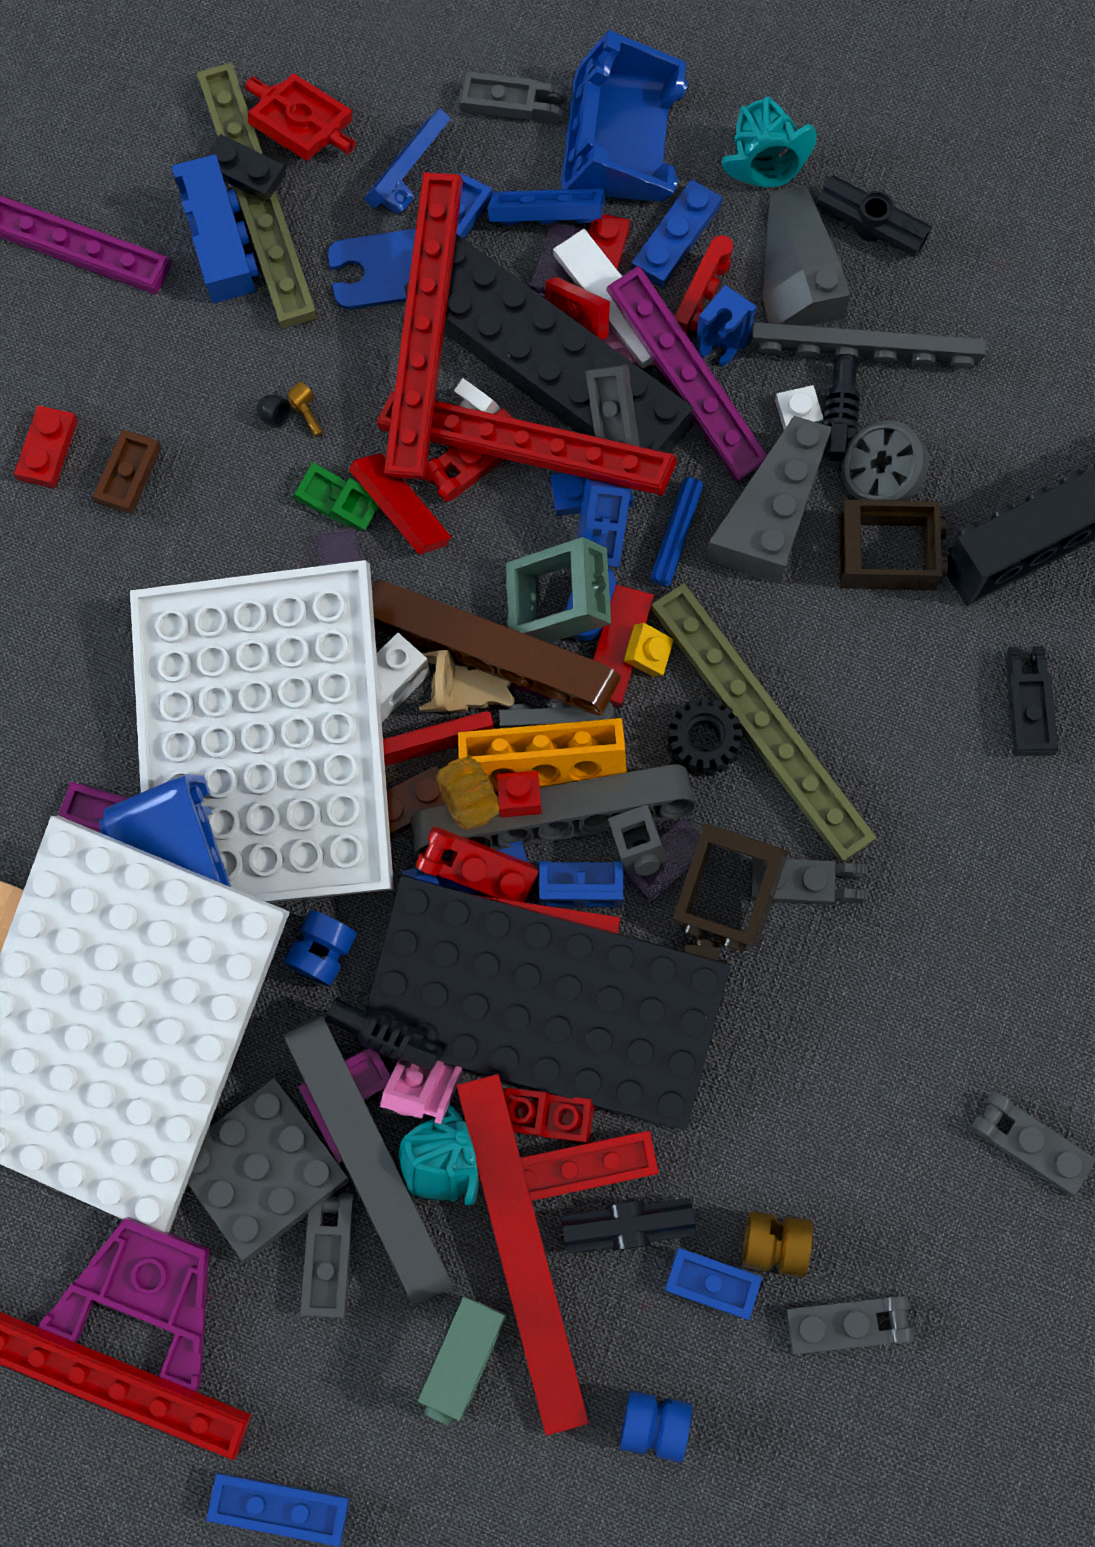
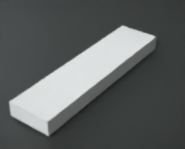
[553,229,653,369]

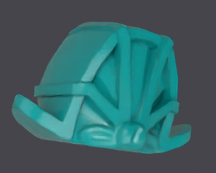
[722,96,817,187]
[398,1104,479,1206]

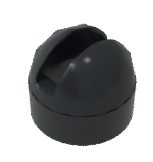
[256,394,290,428]

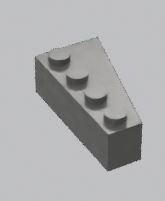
[705,416,832,584]

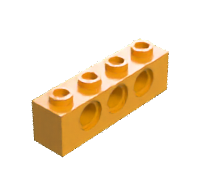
[458,718,627,795]

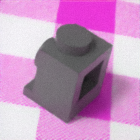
[608,804,668,876]

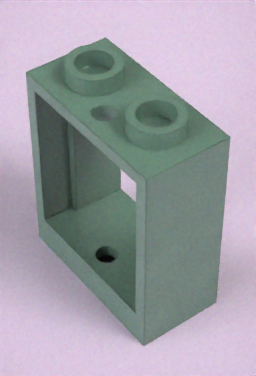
[506,537,611,643]
[418,1296,507,1425]

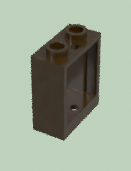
[839,500,948,590]
[673,823,789,952]

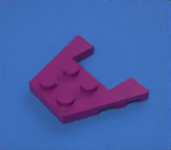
[38,1217,209,1392]

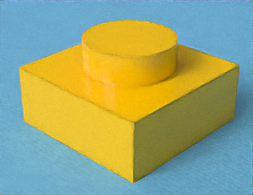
[624,623,674,677]

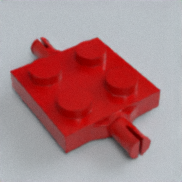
[245,73,356,161]

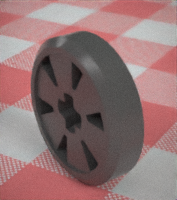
[841,420,929,501]

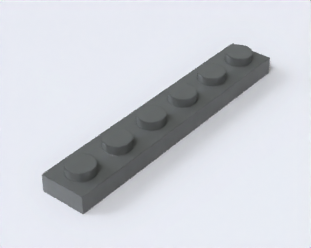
[750,322,987,369]

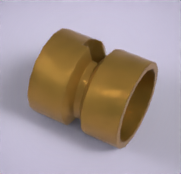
[742,1211,813,1277]

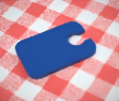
[328,229,416,309]

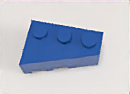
[171,154,259,304]

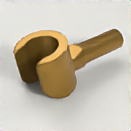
[288,382,323,437]

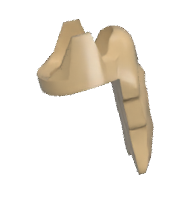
[419,650,515,714]

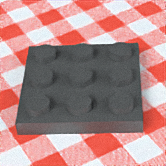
[188,1078,351,1263]

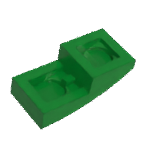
[292,462,378,532]

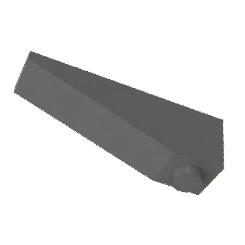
[761,185,850,326]

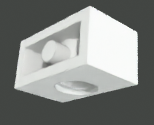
[377,633,430,722]

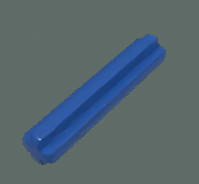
[650,477,703,587]

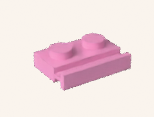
[380,1061,463,1124]

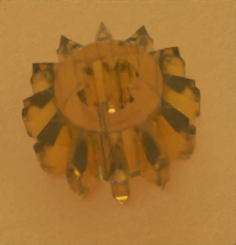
[436,756,499,831]

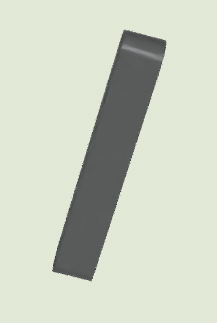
[410,764,696,860]
[282,1015,453,1307]

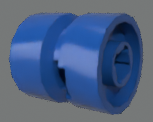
[282,910,358,987]
[619,1390,692,1463]

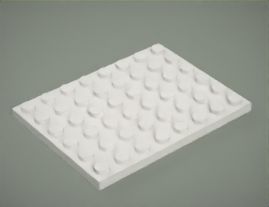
[130,560,394,903]
[0,815,290,1232]

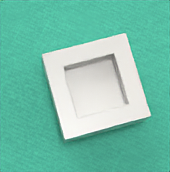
[454,378,501,414]
[775,385,824,430]

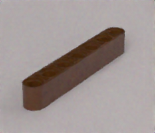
[372,580,621,715]

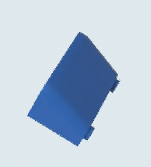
[561,30,687,202]
[99,774,232,888]

